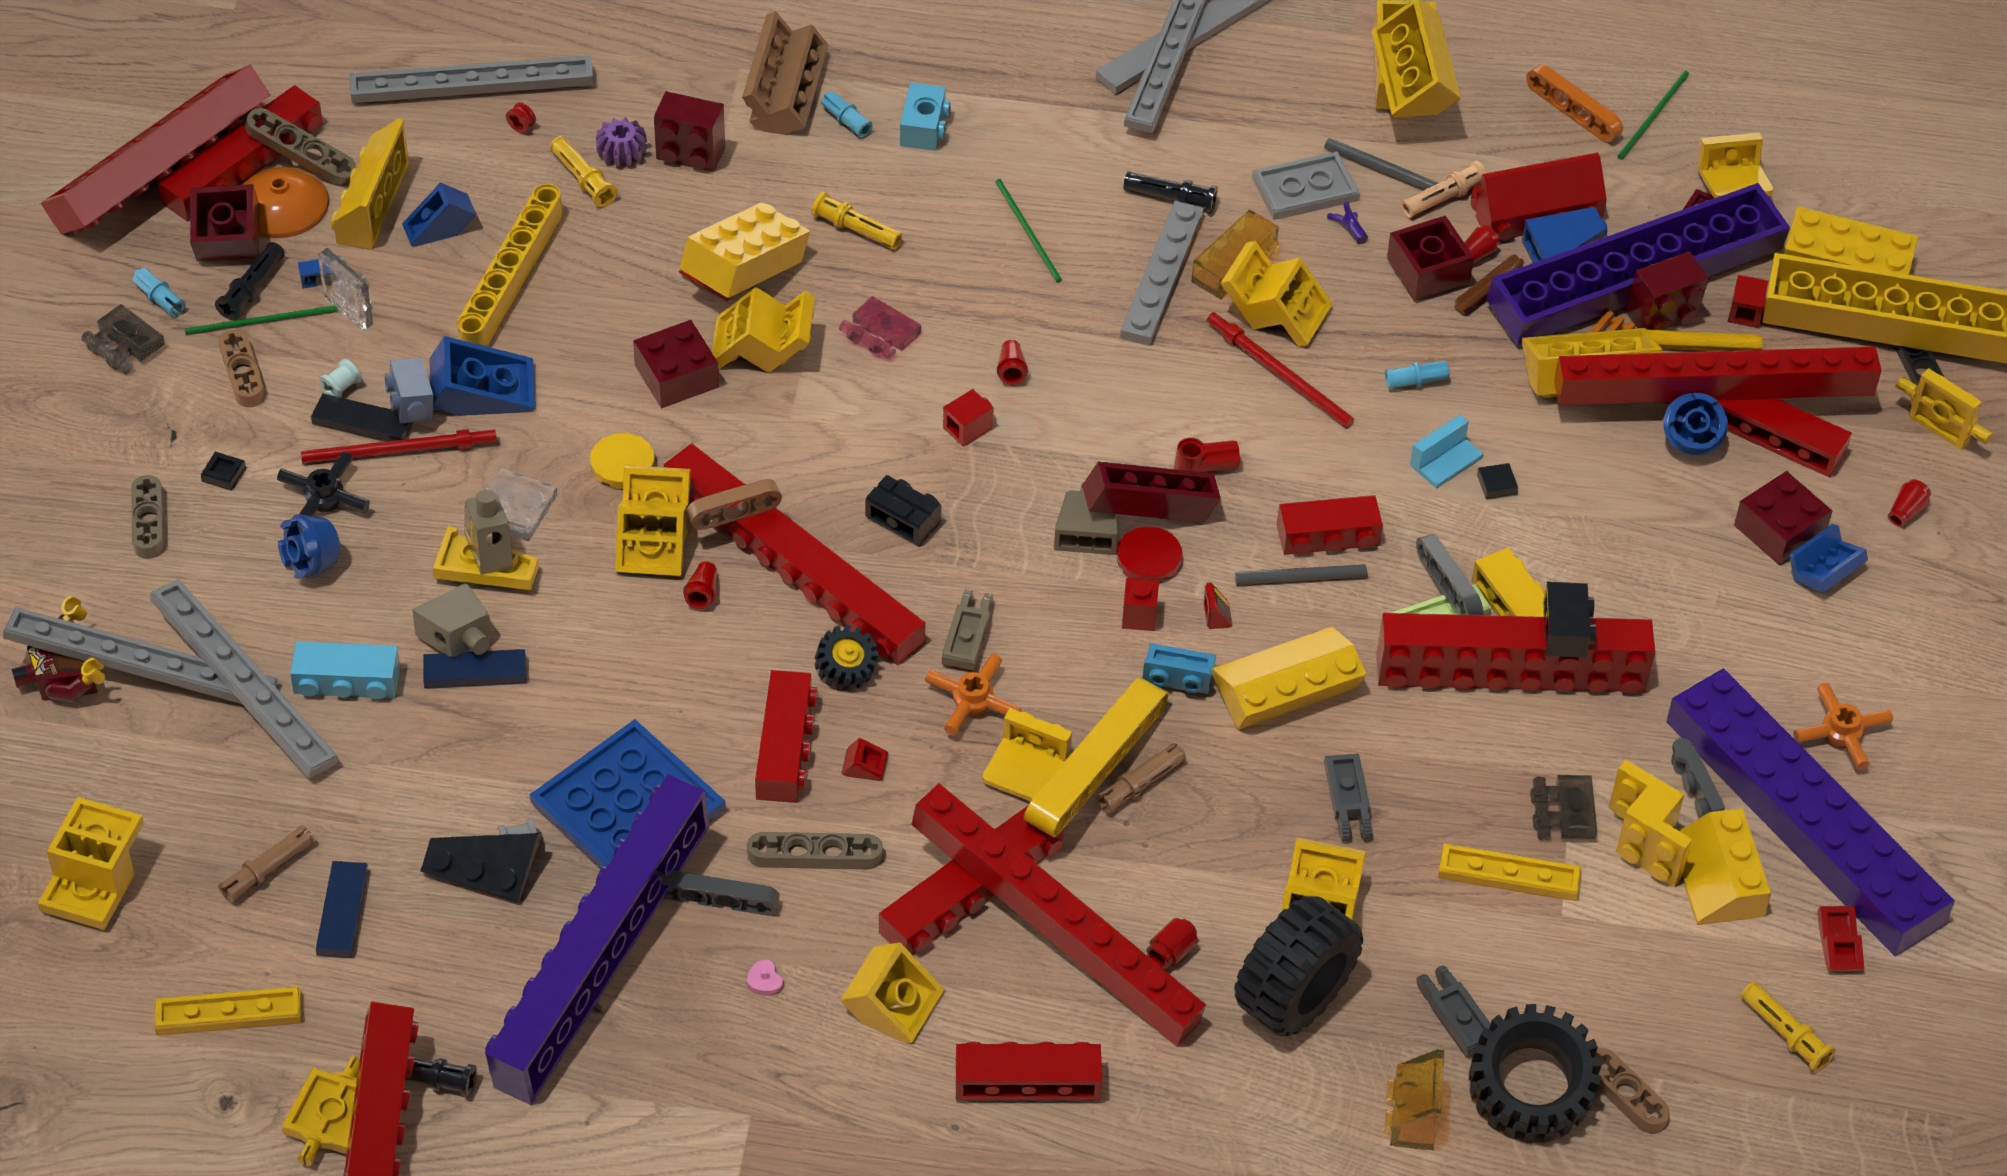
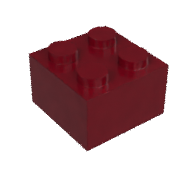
[654,91,725,172]
[190,184,259,261]
[1387,215,1474,300]
[1625,252,1709,330]
[633,320,719,409]
[1734,471,1833,566]

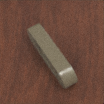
[131,475,164,559]

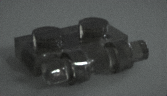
[81,304,165,374]
[1530,775,1597,841]

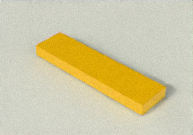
[1438,843,1581,901]
[155,986,302,1036]

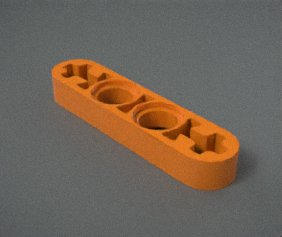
[1526,64,1623,142]

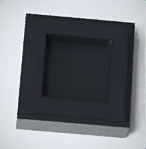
[200,451,246,491]
[1477,463,1518,499]

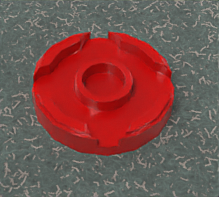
[1117,526,1182,583]

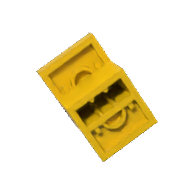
[1220,240,1333,347]
[711,287,815,373]
[615,465,691,576]
[1608,759,1692,888]
[37,796,144,930]
[1281,837,1366,920]

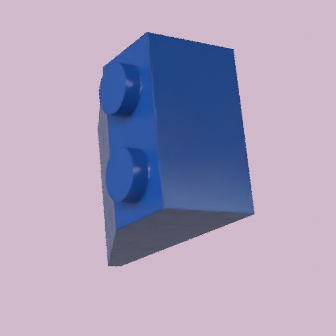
[429,336,535,416]

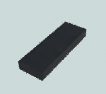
[311,393,413,441]

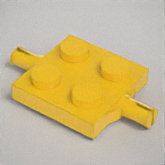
[1895,368,1993,450]
[281,1056,360,1166]

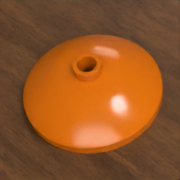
[242,167,328,238]

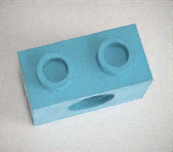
[900,82,951,151]

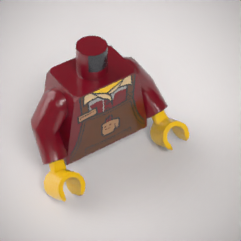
[11,596,105,703]

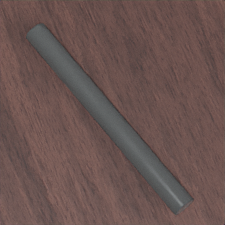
[1324,137,1438,190]
[1235,564,1367,585]

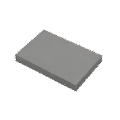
[1252,151,1360,220]

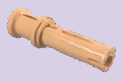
[1400,160,1487,218]

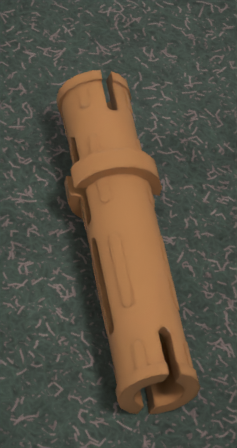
[1096,743,1186,813]
[218,825,315,903]

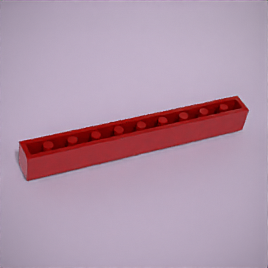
[1554,346,1882,405]
[663,443,926,666]
[911,783,1206,1047]

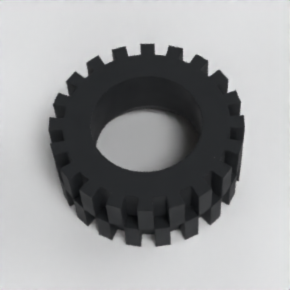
[1468,1004,1602,1143]

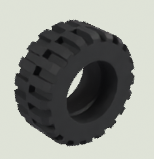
[1234,896,1363,1036]

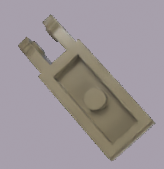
[941,589,993,670]

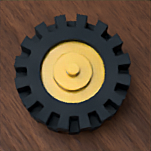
[815,625,878,691]

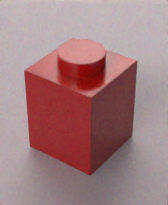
[1728,275,1769,328]
[943,389,994,447]
[1122,578,1159,631]

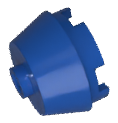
[1663,393,1728,455]
[278,514,340,579]

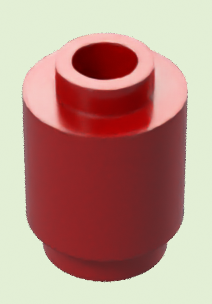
[1146,918,1198,969]

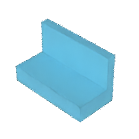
[1410,414,1483,489]

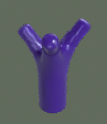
[1327,201,1368,244]

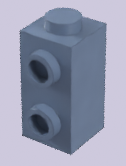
[385,358,433,424]

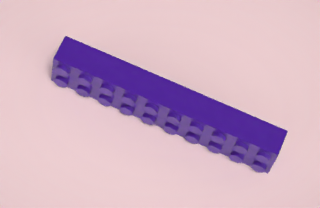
[1486,183,1790,346]
[1666,668,1955,956]
[485,774,710,1105]

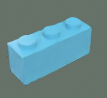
[290,641,400,699]

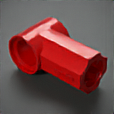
[1174,437,1240,472]

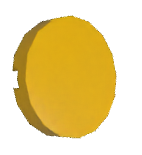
[590,433,655,489]

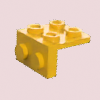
[1697,133,1773,198]
[982,708,1072,802]

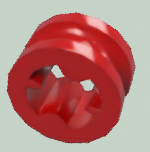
[506,102,536,133]

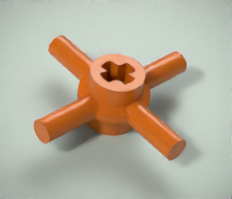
[925,654,1022,735]
[1793,683,1893,770]

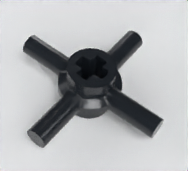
[277,452,370,516]

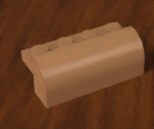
[742,11,828,134]

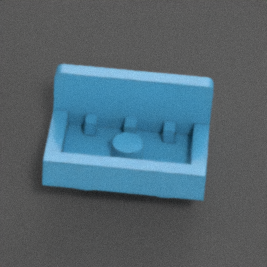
[1142,643,1216,694]

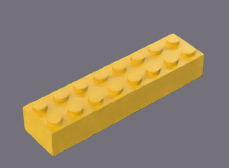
[1762,253,2007,364]

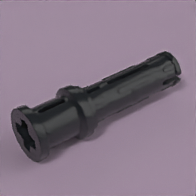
[1123,171,1218,213]
[215,242,285,320]
[405,1058,477,1097]

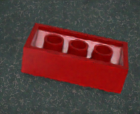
[1475,152,1607,240]

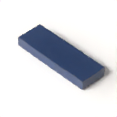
[423,649,526,688]
[316,861,368,958]

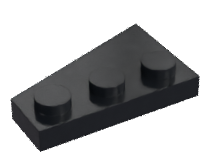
[420,833,542,901]

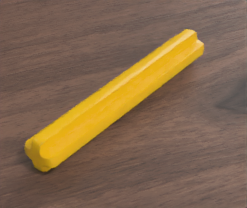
[1647,330,1763,351]

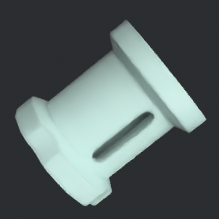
[319,359,362,397]

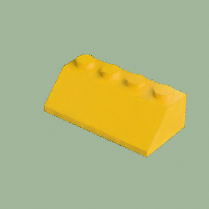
[1371,0,1461,118]
[331,119,409,250]
[1522,328,1662,398]
[1211,627,1367,730]

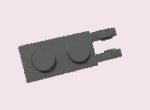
[1671,737,1725,818]
[1324,753,1372,841]
[1416,965,1491,1056]

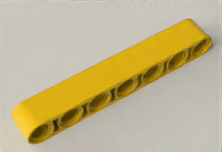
[457,183,563,346]
[1023,677,1169,837]

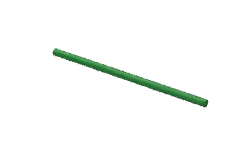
[1617,70,1689,160]
[995,179,1062,283]
[185,305,337,334]

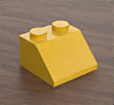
[840,942,944,1044]

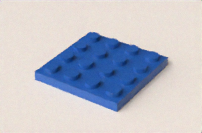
[529,719,726,868]

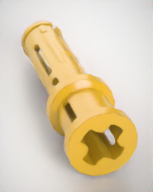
[550,136,618,208]
[811,191,903,250]
[1740,981,1836,1072]

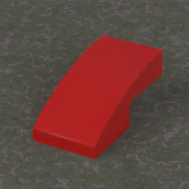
[1817,906,1865,972]

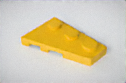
[433,525,538,590]

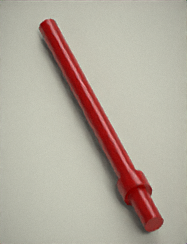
[1207,312,1354,428]
[301,429,497,464]

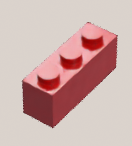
[1277,495,1383,555]

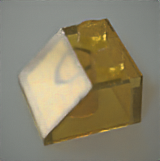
[1384,1049,1444,1151]

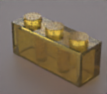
[1191,209,1279,300]

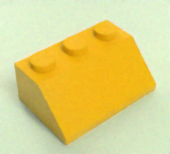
[1680,808,1771,925]

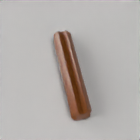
[1454,254,1524,315]

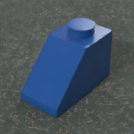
[402,182,477,247]

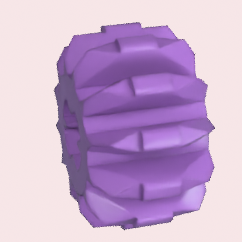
[596,117,647,167]

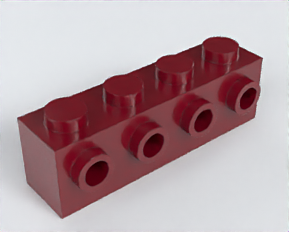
[1082,461,1221,523]

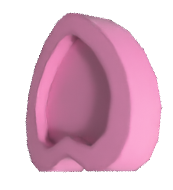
[747,960,783,995]

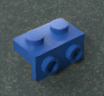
[1790,524,1868,592]

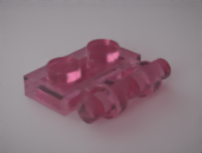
[839,296,922,360]

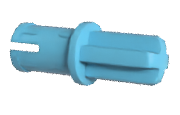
[821,92,873,138]
[132,268,185,317]
[1385,361,1449,390]

